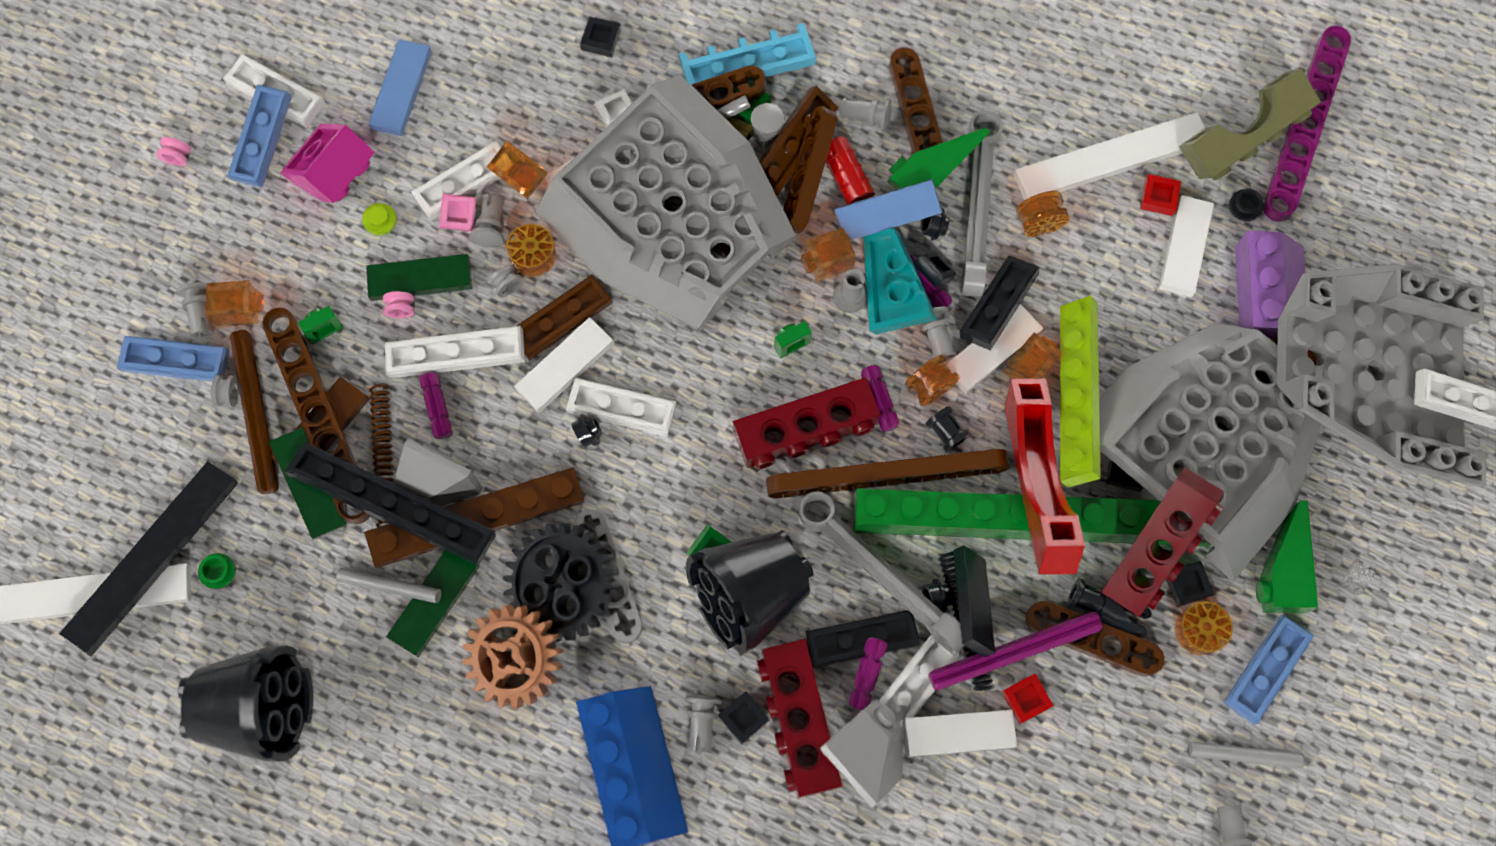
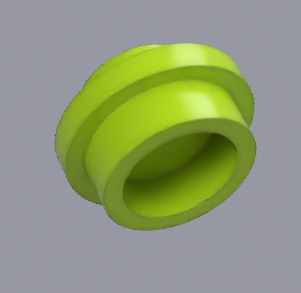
[362,203,397,236]

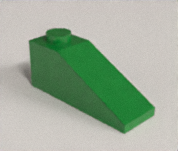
[887,128,990,190]
[1256,500,1318,613]

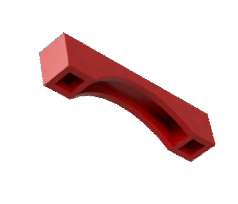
[1004,379,1085,575]

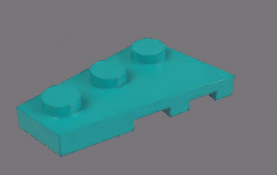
[863,228,937,335]

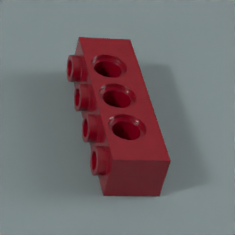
[733,377,881,470]
[1102,467,1224,617]
[756,639,843,799]

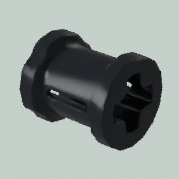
[925,406,971,452]

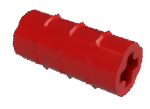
[825,137,875,205]

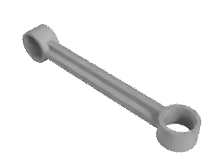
[961,110,1003,297]
[799,492,964,655]

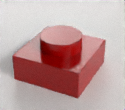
[1140,174,1181,216]
[1001,673,1054,725]

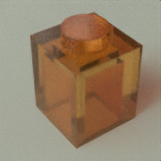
[487,141,548,199]
[801,227,856,282]
[206,280,264,327]
[1003,332,1062,379]

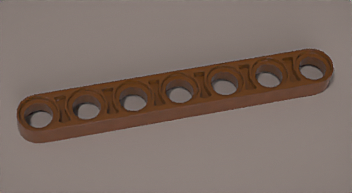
[262,307,371,524]
[766,449,1010,499]

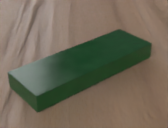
[366,254,473,301]
[268,427,347,540]
[386,551,480,658]

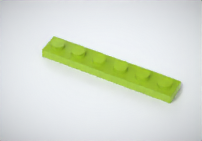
[1060,295,1101,488]

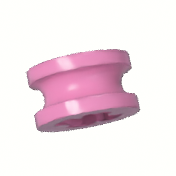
[156,137,191,166]
[383,291,414,318]

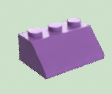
[1235,231,1305,338]

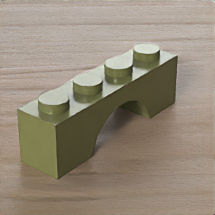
[1179,68,1321,181]

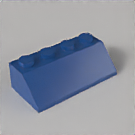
[576,686,689,846]

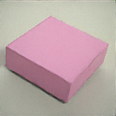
[439,193,476,232]

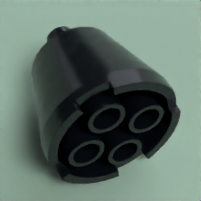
[686,530,814,656]
[178,645,313,762]

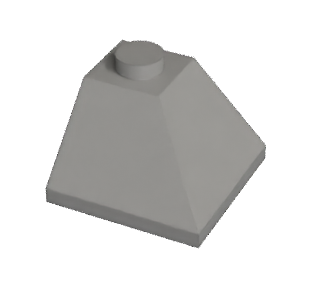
[394,439,482,506]
[820,699,903,808]

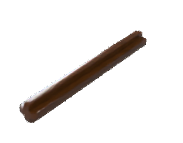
[230,330,279,494]

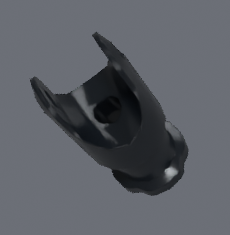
[1066,577,1152,638]

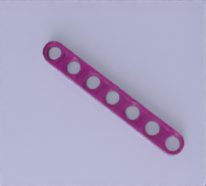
[1263,25,1352,222]

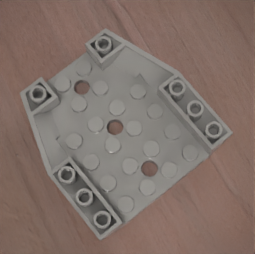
[535,75,796,330]
[1276,264,1486,488]
[1099,323,1321,581]

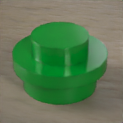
[198,553,236,590]

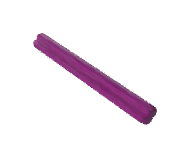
[928,612,1102,691]

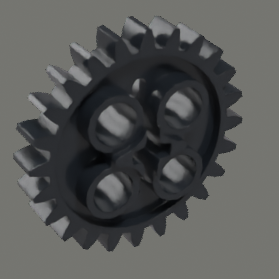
[503,523,619,642]

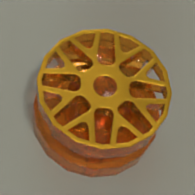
[1016,191,1070,237]
[506,223,557,277]
[905,354,961,407]
[1174,601,1233,656]

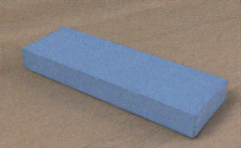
[369,39,432,137]
[227,84,292,188]
[835,179,943,242]
[117,336,230,382]
[1223,614,1314,725]

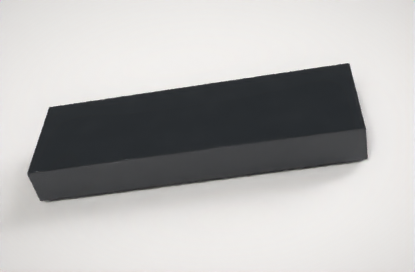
[959,255,1039,351]
[954,545,996,658]
[806,610,921,668]

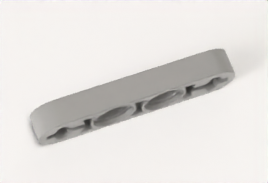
[574,509,643,644]

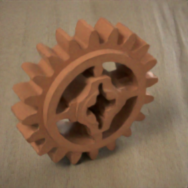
[462,605,564,709]

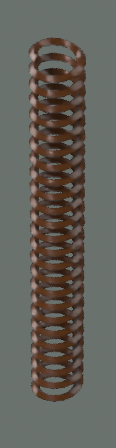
[369,383,395,528]

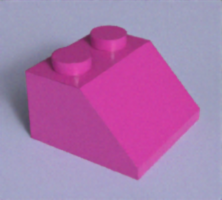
[280,124,375,203]

